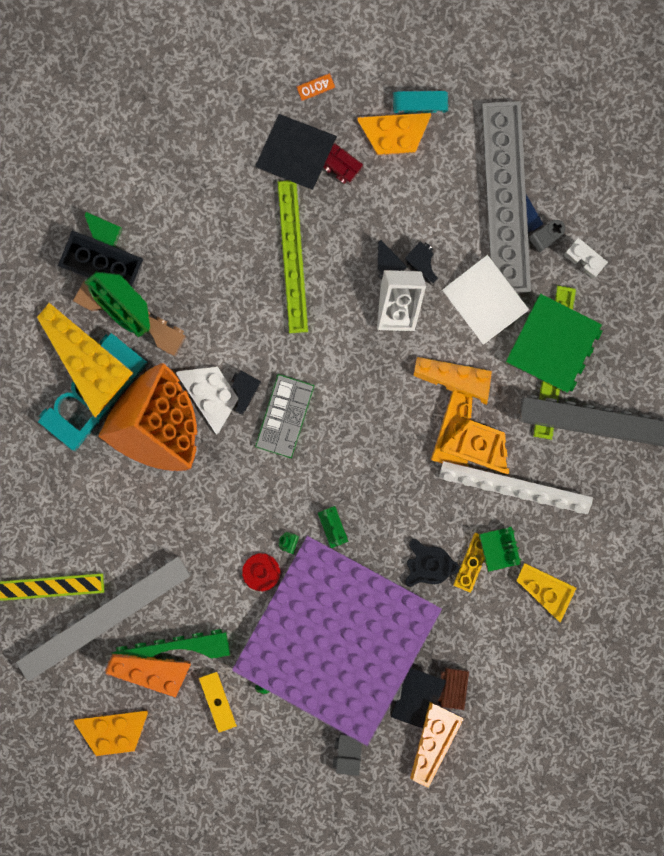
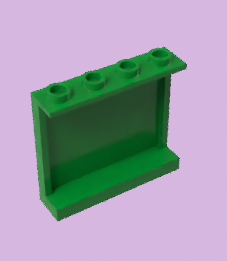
[505,293,603,394]

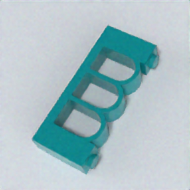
[38,333,148,451]

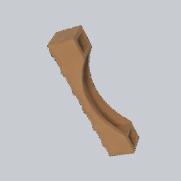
[73,281,186,357]

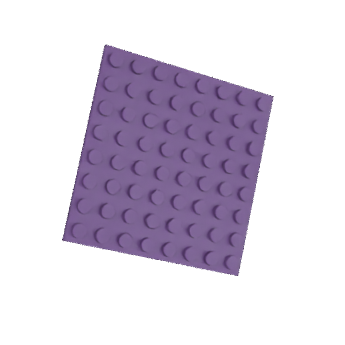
[232,536,442,746]

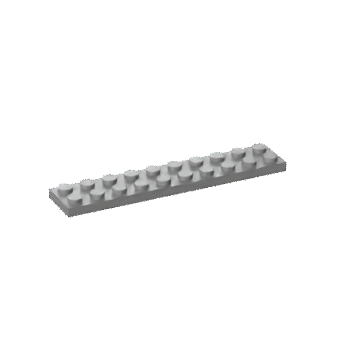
[482,101,531,293]

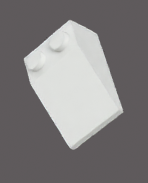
[377,270,426,331]

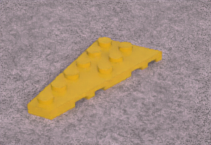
[37,303,133,417]

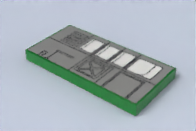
[255,374,315,459]

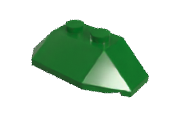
[85,272,150,337]

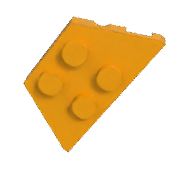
[357,113,431,155]
[440,420,509,475]
[74,710,148,756]

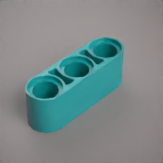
[393,91,448,113]

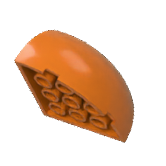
[98,363,197,471]

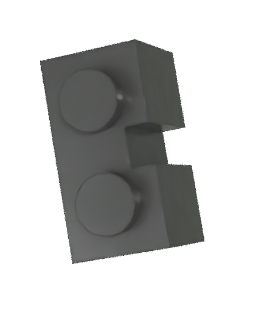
[333,733,362,776]

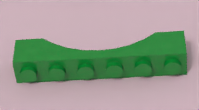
[112,629,231,659]

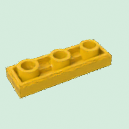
[453,532,485,593]
[199,672,237,733]

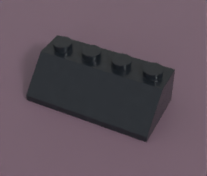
[58,230,144,289]

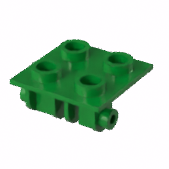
[479,527,521,572]

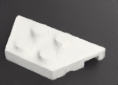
[176,367,238,435]

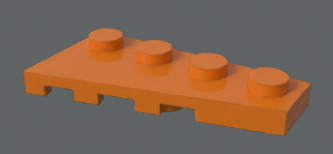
[105,654,191,698]

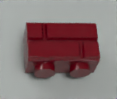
[323,143,364,185]

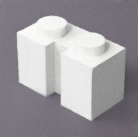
[564,238,608,279]

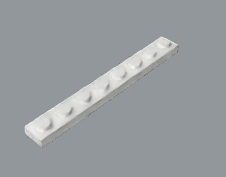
[439,461,593,514]

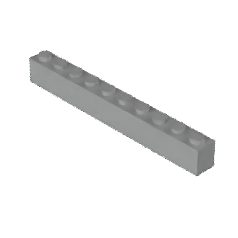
[16,556,192,682]

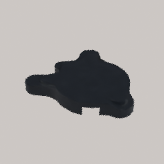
[405,539,459,587]

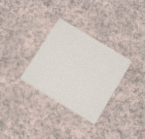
[443,255,529,345]

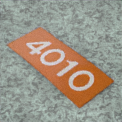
[297,73,336,101]

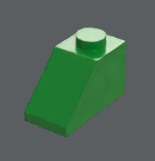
[85,212,123,247]

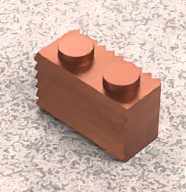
[438,667,469,710]

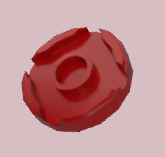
[242,553,280,592]

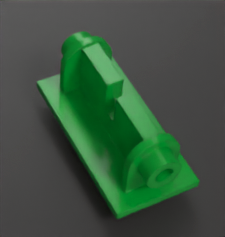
[318,506,349,548]

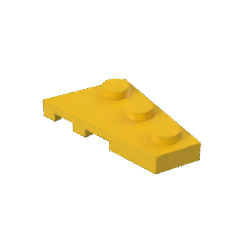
[516,563,577,623]

